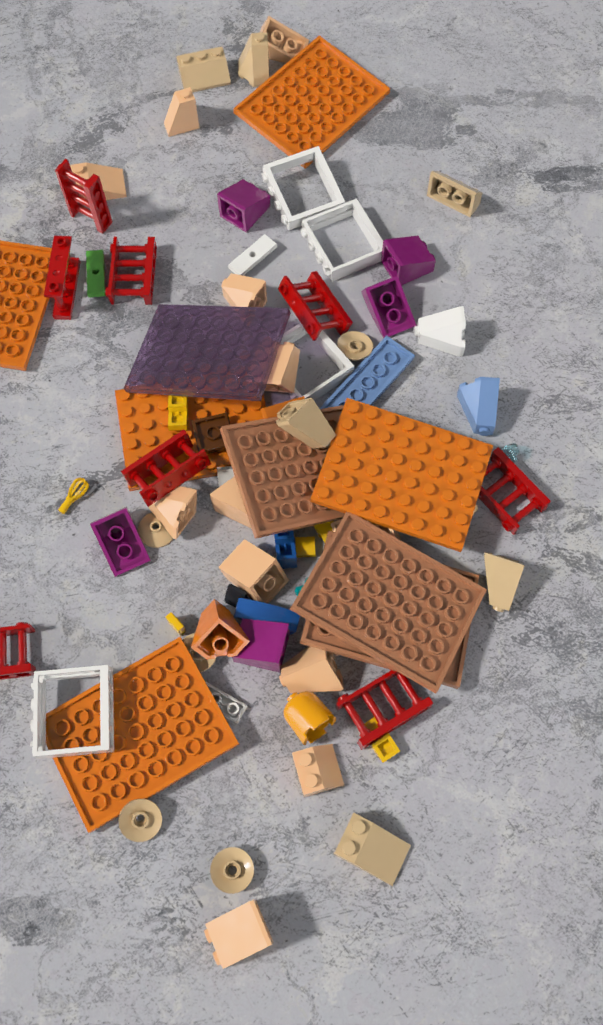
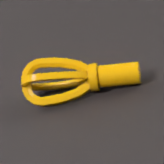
[58,477,89,514]

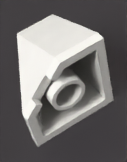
[414,306,466,357]

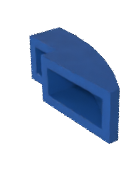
[274,530,297,569]
[233,598,300,635]

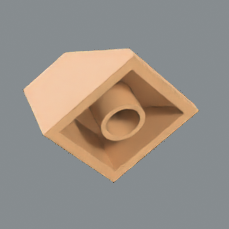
[292,744,344,798]

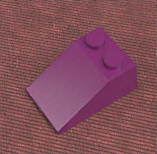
[361,275,417,339]
[90,506,151,577]

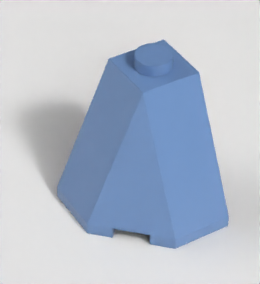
[457,377,500,436]

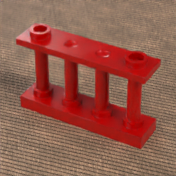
[55,158,113,234]
[44,236,81,320]
[105,237,157,305]
[278,271,353,341]
[121,429,212,507]
[478,447,551,535]
[0,622,36,680]
[335,669,433,750]

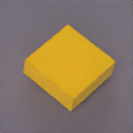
[295,536,316,558]
[165,612,186,636]

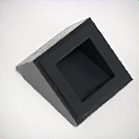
[224,584,248,608]

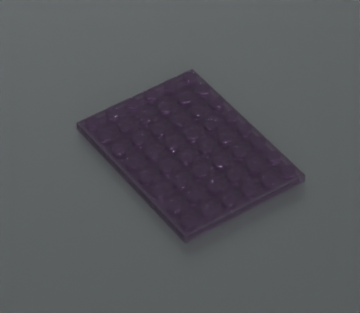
[124,304,291,401]

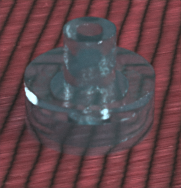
[501,443,520,463]

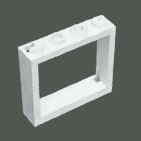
[261,146,345,231]
[300,198,383,282]
[273,323,354,401]
[30,665,114,759]

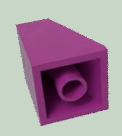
[217,179,271,233]
[381,236,436,286]
[232,619,290,673]

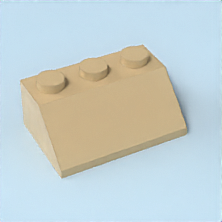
[176,46,231,92]
[427,171,483,217]

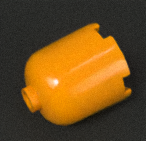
[283,691,336,745]

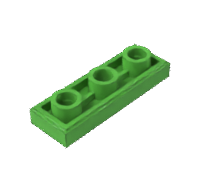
[86,249,106,298]

